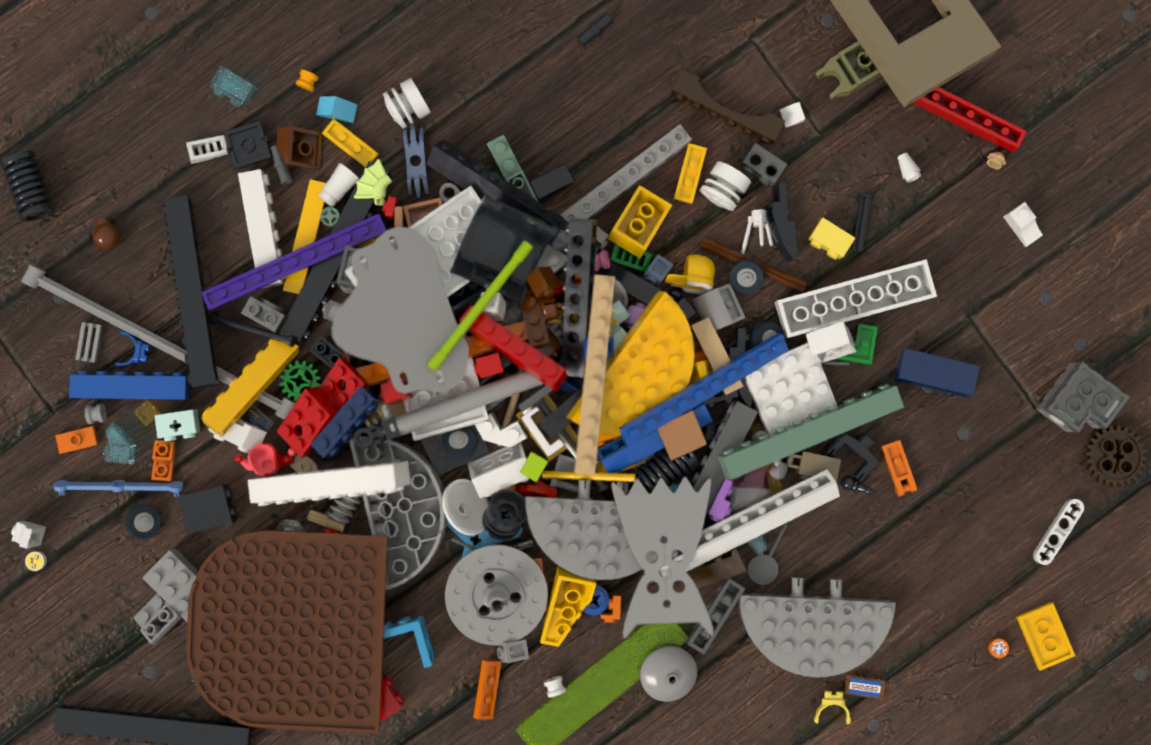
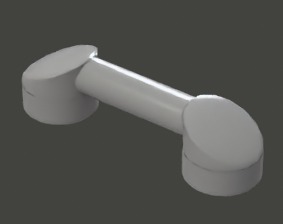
[752,431,788,480]

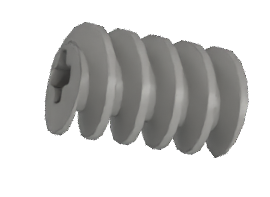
[327,494,363,523]

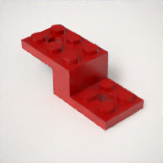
[277,357,369,458]

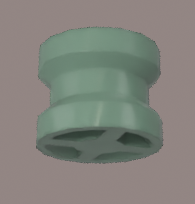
[320,207,341,228]

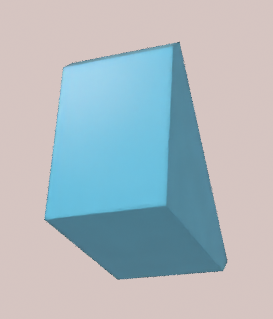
[316,96,358,123]

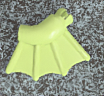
[354,159,392,206]

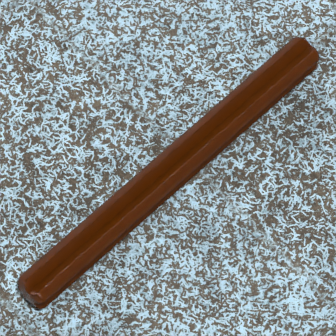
[700,237,807,292]

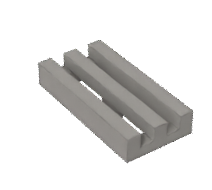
[75,322,103,363]

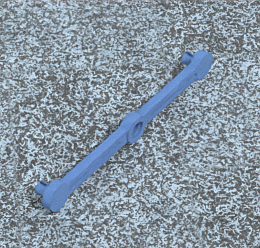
[53,480,184,497]

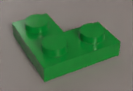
[836,324,878,365]

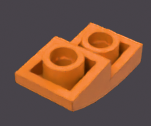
[151,440,175,482]

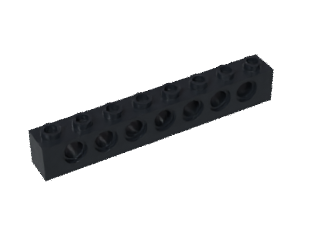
[559,218,597,378]

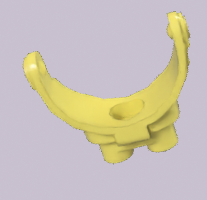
[814,691,851,724]

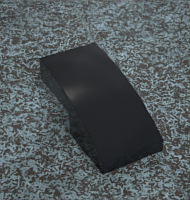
[529,165,574,200]

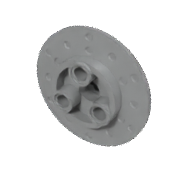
[445,544,548,645]

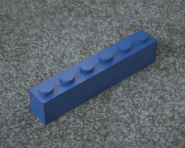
[69,371,190,400]
[597,402,713,473]

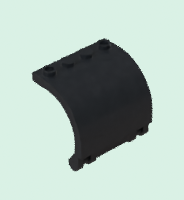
[450,194,558,304]

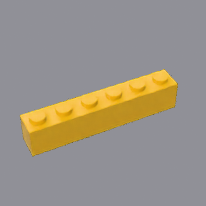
[202,333,299,438]

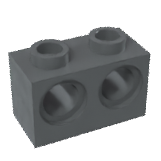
[741,143,787,186]

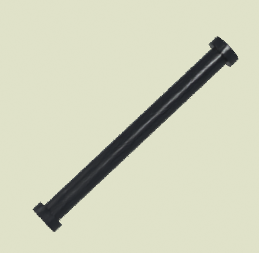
[210,313,296,347]

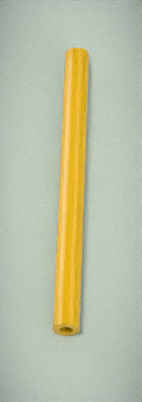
[542,471,636,482]

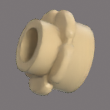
[987,152,1006,169]

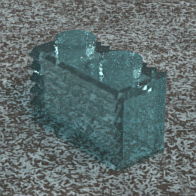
[209,66,257,108]

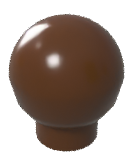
[93,218,120,250]

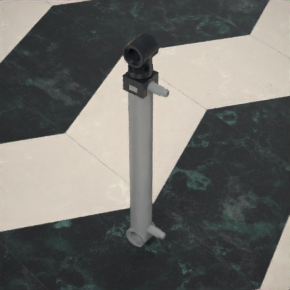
[354,371,543,448]

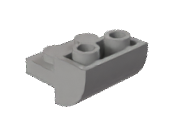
[692,283,745,331]
[134,593,182,645]

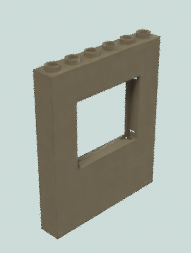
[830,0,1001,108]

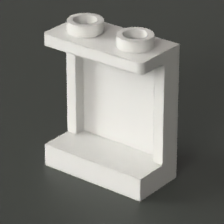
[522,406,564,456]

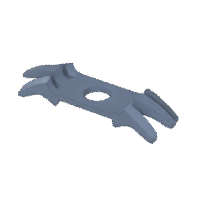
[403,124,429,198]

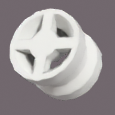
[544,676,566,697]

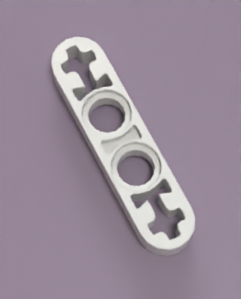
[1033,499,1084,565]

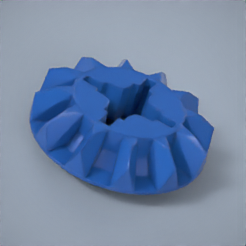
[583,585,609,615]

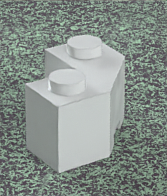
[475,411,528,448]
[208,419,267,453]

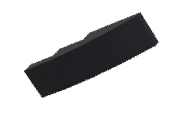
[598,261,673,305]

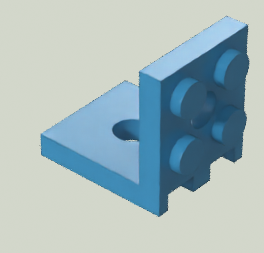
[384,615,436,668]

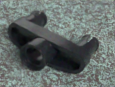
[824,432,880,483]

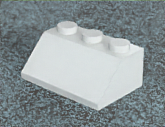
[467,442,530,498]

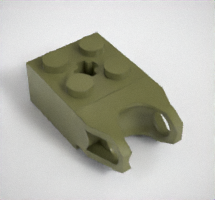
[815,41,882,101]

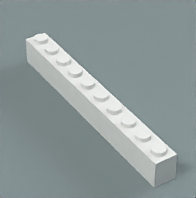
[652,469,840,579]

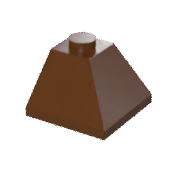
[276,126,322,170]

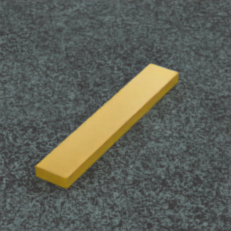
[283,179,326,294]

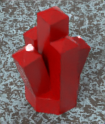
[516,480,557,497]

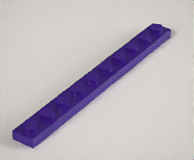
[201,214,387,311]

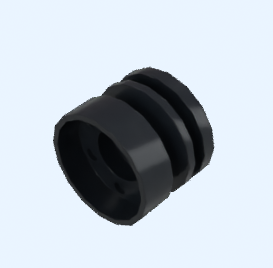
[482,489,527,540]

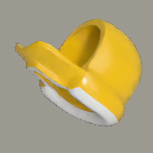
[665,254,715,294]

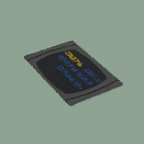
[239,404,274,432]

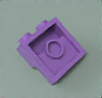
[707,478,734,522]

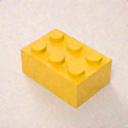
[607,185,672,258]

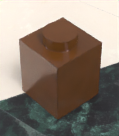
[526,266,561,298]

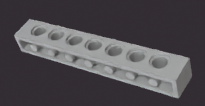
[561,124,692,222]

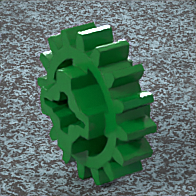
[279,360,322,402]

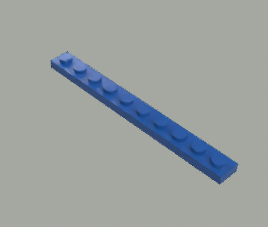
[618,333,789,446]

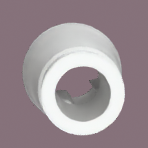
[897,153,921,183]

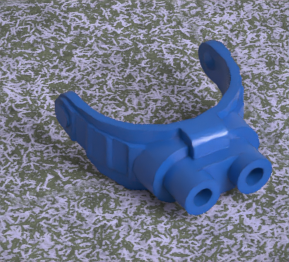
[115,331,150,367]

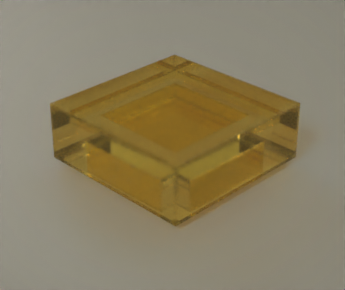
[133,399,162,426]

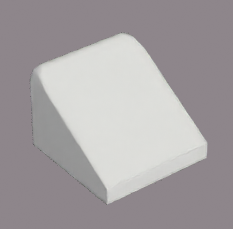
[779,102,805,128]

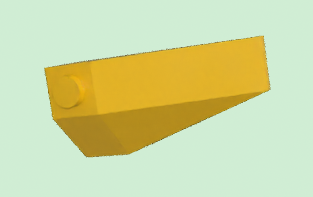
[540,565,597,647]

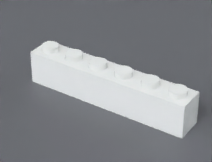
[238,169,286,288]

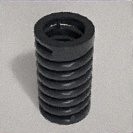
[0,151,55,222]
[629,448,700,494]

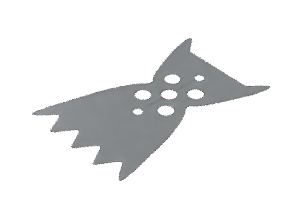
[612,477,713,639]

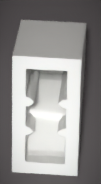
[1003,202,1043,247]
[11,521,46,549]

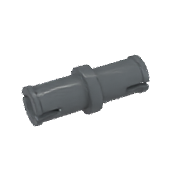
[270,145,293,185]

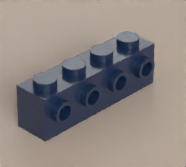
[310,386,382,458]

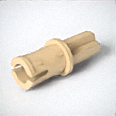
[307,510,346,533]

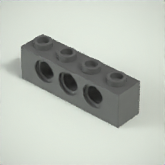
[686,577,745,654]

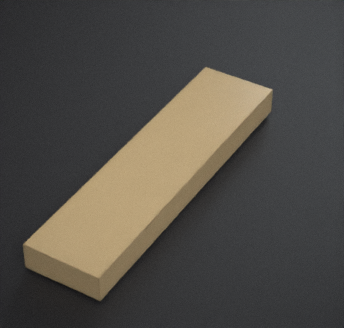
[691,317,743,395]

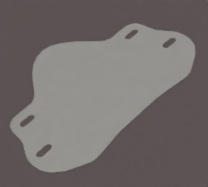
[332,227,469,393]

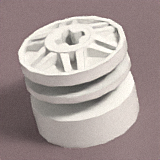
[383,77,431,129]
[700,161,751,211]

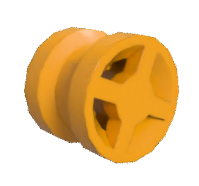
[295,70,319,92]

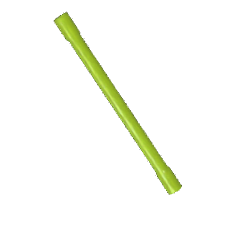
[427,241,533,372]

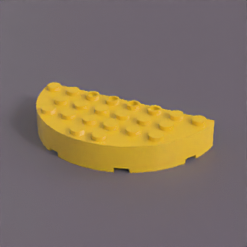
[566,291,694,435]

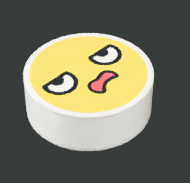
[25,551,47,571]

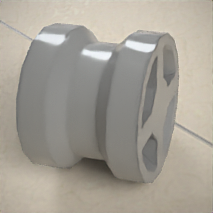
[85,403,106,424]

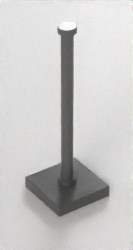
[517,384,608,493]

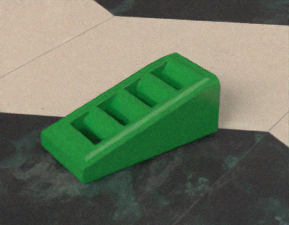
[610,244,652,272]

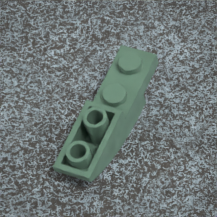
[486,135,538,201]

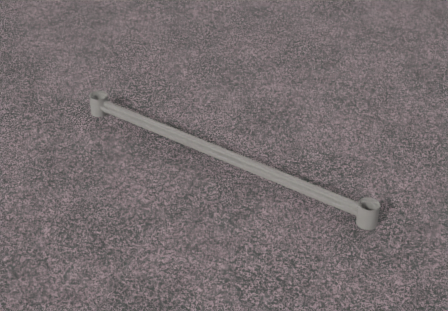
[21,264,296,420]

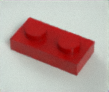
[383,197,401,222]

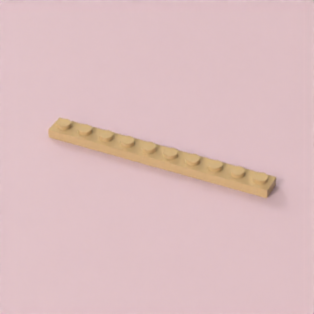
[575,275,615,476]

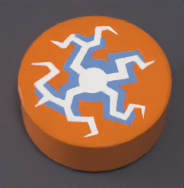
[988,638,1009,658]

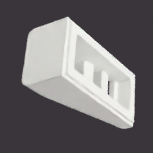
[186,135,228,164]

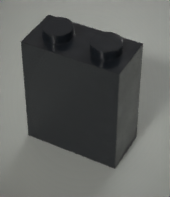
[178,485,237,534]

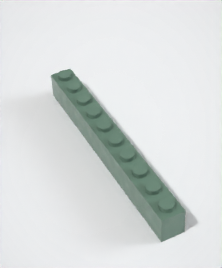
[717,383,904,480]

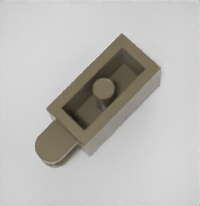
[786,451,841,481]

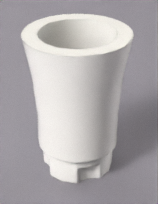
[318,163,359,207]

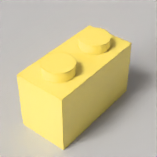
[808,218,855,260]

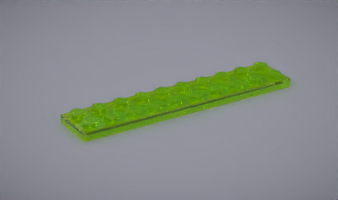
[515,623,688,745]

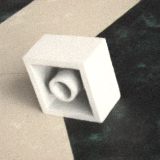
[806,321,856,363]

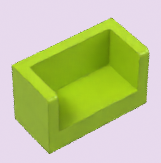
[520,451,548,482]

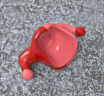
[235,443,296,477]

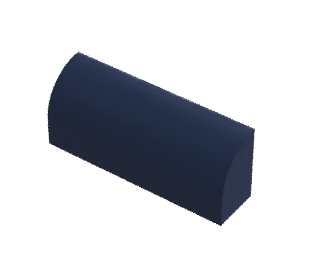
[894,348,980,398]

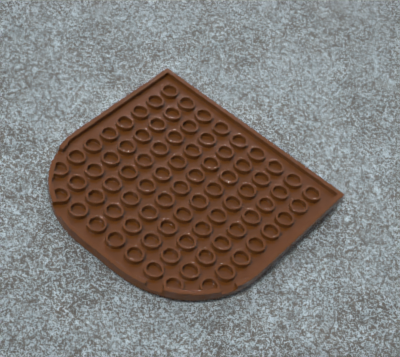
[187,530,388,734]

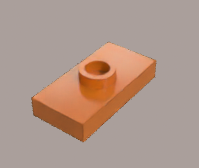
[55,426,99,454]

